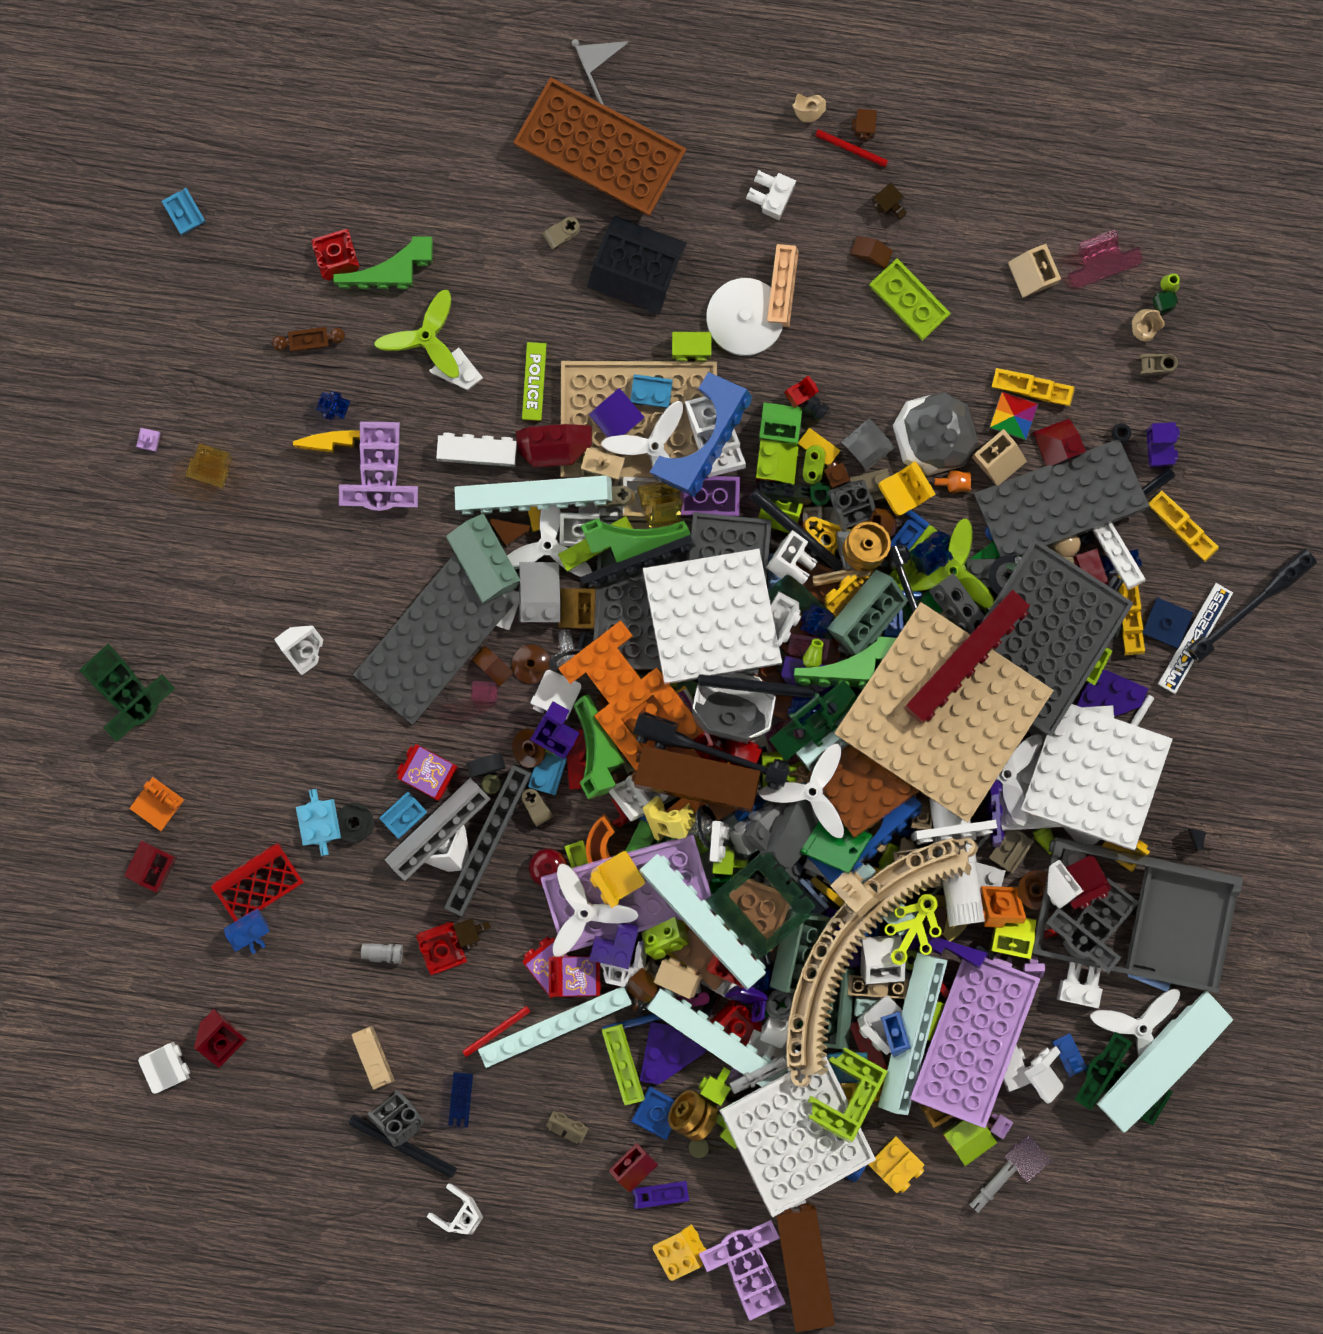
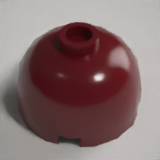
[528,848,567,887]

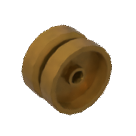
[842,521,891,572]
[668,1090,718,1141]

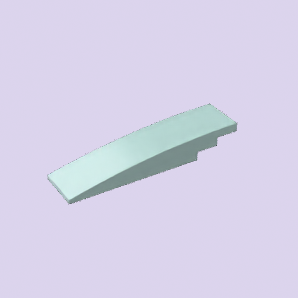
[1097,991,1233,1133]

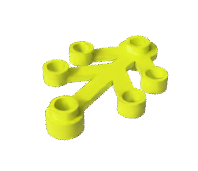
[884,894,941,965]

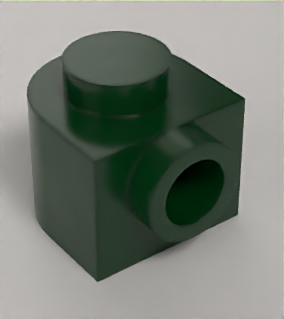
[1152,290,1178,314]
[810,483,830,507]

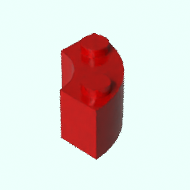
[716,740,762,767]

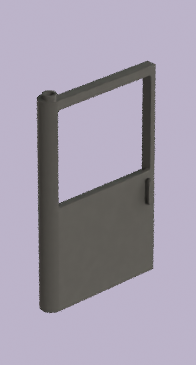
[1032,837,1243,993]

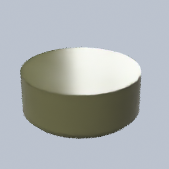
[481,775,501,794]
[689,1139,709,1158]

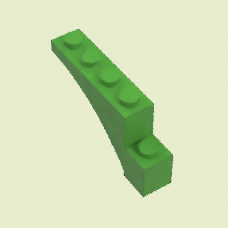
[334,237,433,289]
[581,518,690,563]
[794,637,897,689]
[574,694,625,800]

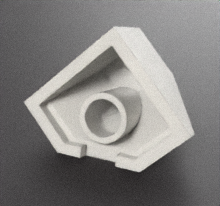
[274,626,323,675]
[424,825,469,872]

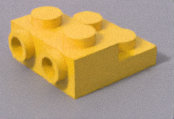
[868,1136,924,1193]

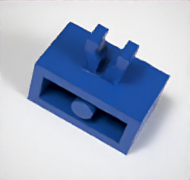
[224,908,270,954]

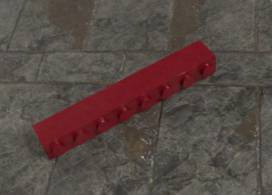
[903,590,1030,724]

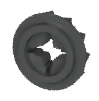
[766,990,794,1020]

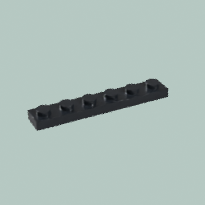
[580,535,696,589]

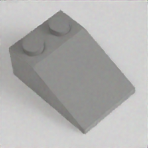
[519,562,560,622]

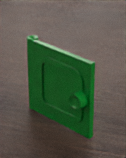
[800,821,872,874]

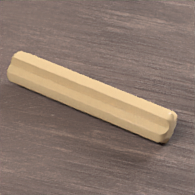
[812,568,870,586]

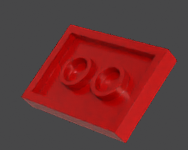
[567,729,586,790]

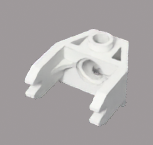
[600,939,647,987]
[427,1183,483,1234]

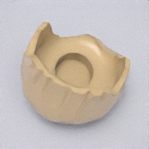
[792,94,826,122]
[1132,309,1165,342]

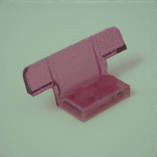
[1068,229,1143,287]

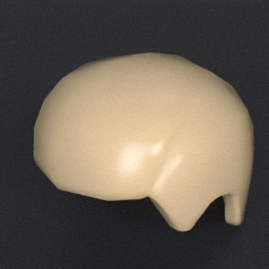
[1049,536,1081,557]

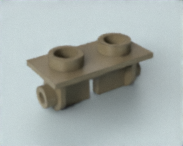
[546,1111,589,1144]

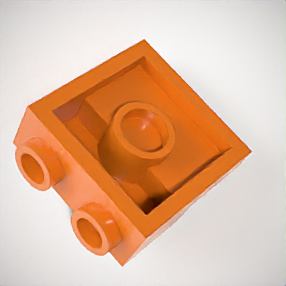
[980,886,1026,928]

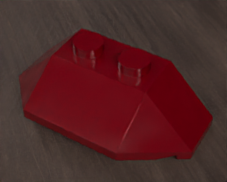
[516,424,592,468]

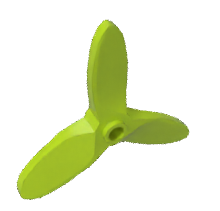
[374,290,459,379]
[909,518,995,608]

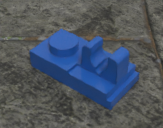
[1052,1033,1087,1078]

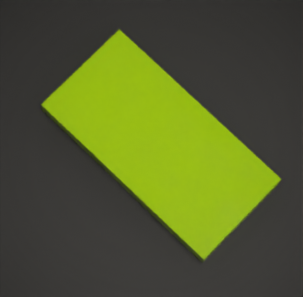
[869,258,951,341]

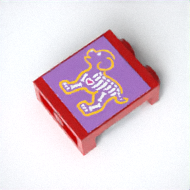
[396,744,458,801]
[522,936,569,999]
[548,956,602,997]

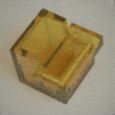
[185,443,233,489]
[637,482,683,527]

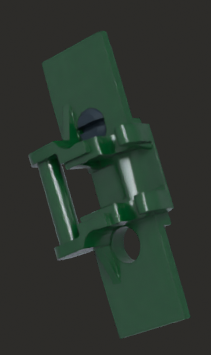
[769,680,857,761]

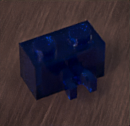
[910,530,954,576]

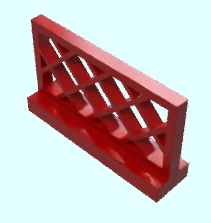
[211,842,304,922]

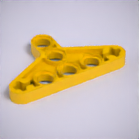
[802,517,873,584]

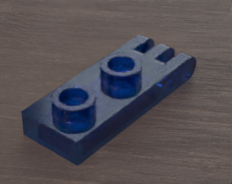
[448,1072,474,1128]

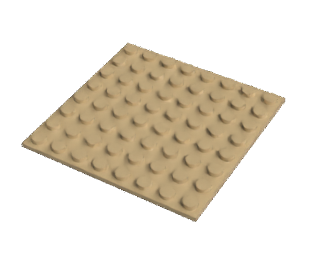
[834,602,1054,823]

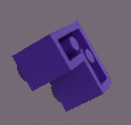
[1146,422,1180,468]
[530,701,579,759]
[590,923,638,969]

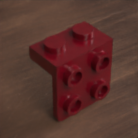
[1065,855,1112,910]

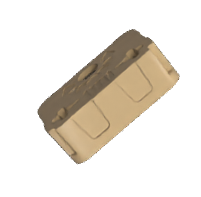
[351,1026,395,1090]

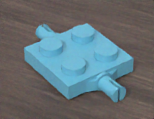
[296,789,341,856]

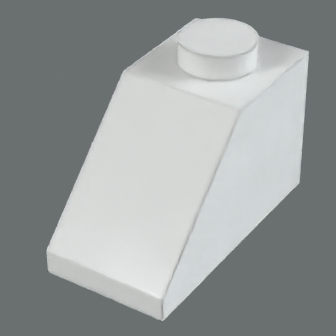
[1047,860,1083,909]

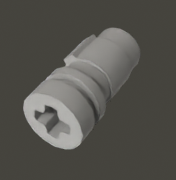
[361,943,403,964]

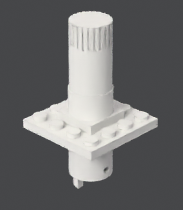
[910,798,997,926]

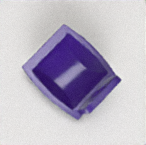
[725,985,768,1023]

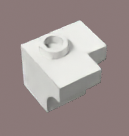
[760,1016,790,1049]

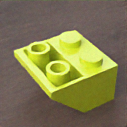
[989,918,1036,959]

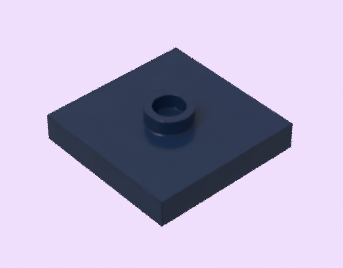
[1143,597,1193,649]

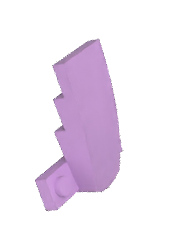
[339,421,418,511]
[699,1220,786,1321]

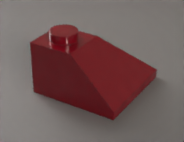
[1033,419,1086,466]
[194,1009,247,1068]

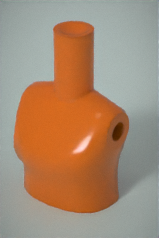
[934,471,971,494]

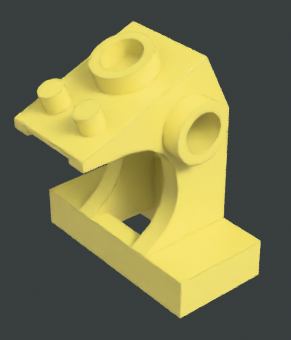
[643,796,697,841]

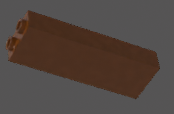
[632,746,761,813]
[776,1203,835,1332]

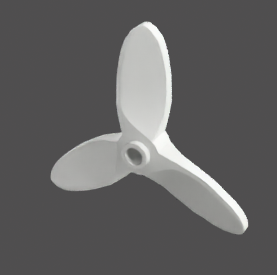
[601,401,683,494]
[507,506,592,577]
[997,734,1042,826]
[759,744,844,838]
[553,864,638,957]
[1090,988,1180,1057]

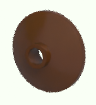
[512,645,550,684]
[512,729,546,768]
[1018,870,1052,910]

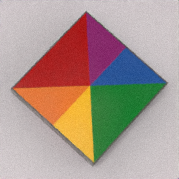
[989,391,1038,441]

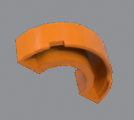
[586,813,616,863]

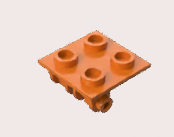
[129,777,184,831]

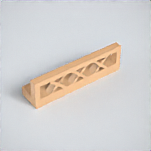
[767,244,799,327]

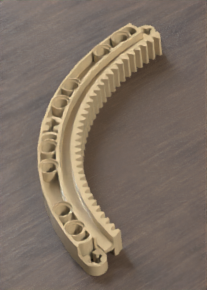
[787,838,978,1087]

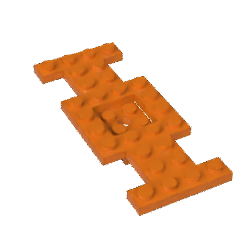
[558,620,730,814]

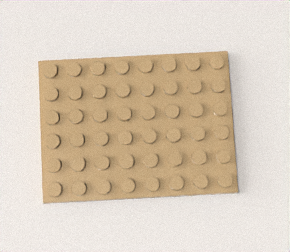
[560,361,717,478]

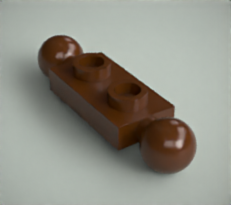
[272,327,345,352]

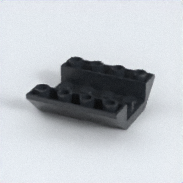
[587,216,687,315]

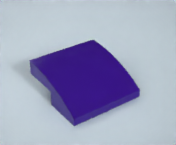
[589,388,645,438]

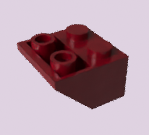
[124,840,177,893]

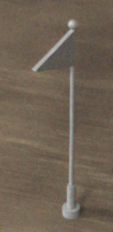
[572,39,628,105]

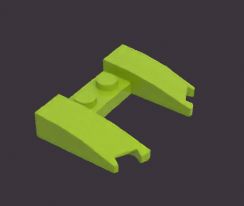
[808,1047,888,1143]

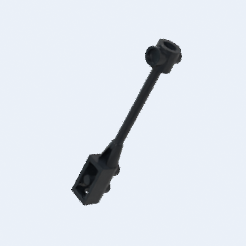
[882,544,918,613]
[1186,549,1317,663]
[633,711,790,790]

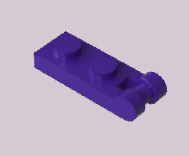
[632,1181,689,1209]

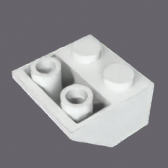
[860,935,905,984]

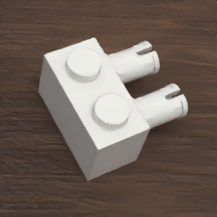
[746,170,796,220]
[766,530,818,585]
[1057,962,1102,1008]

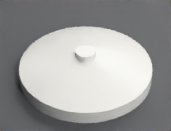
[706,278,783,356]

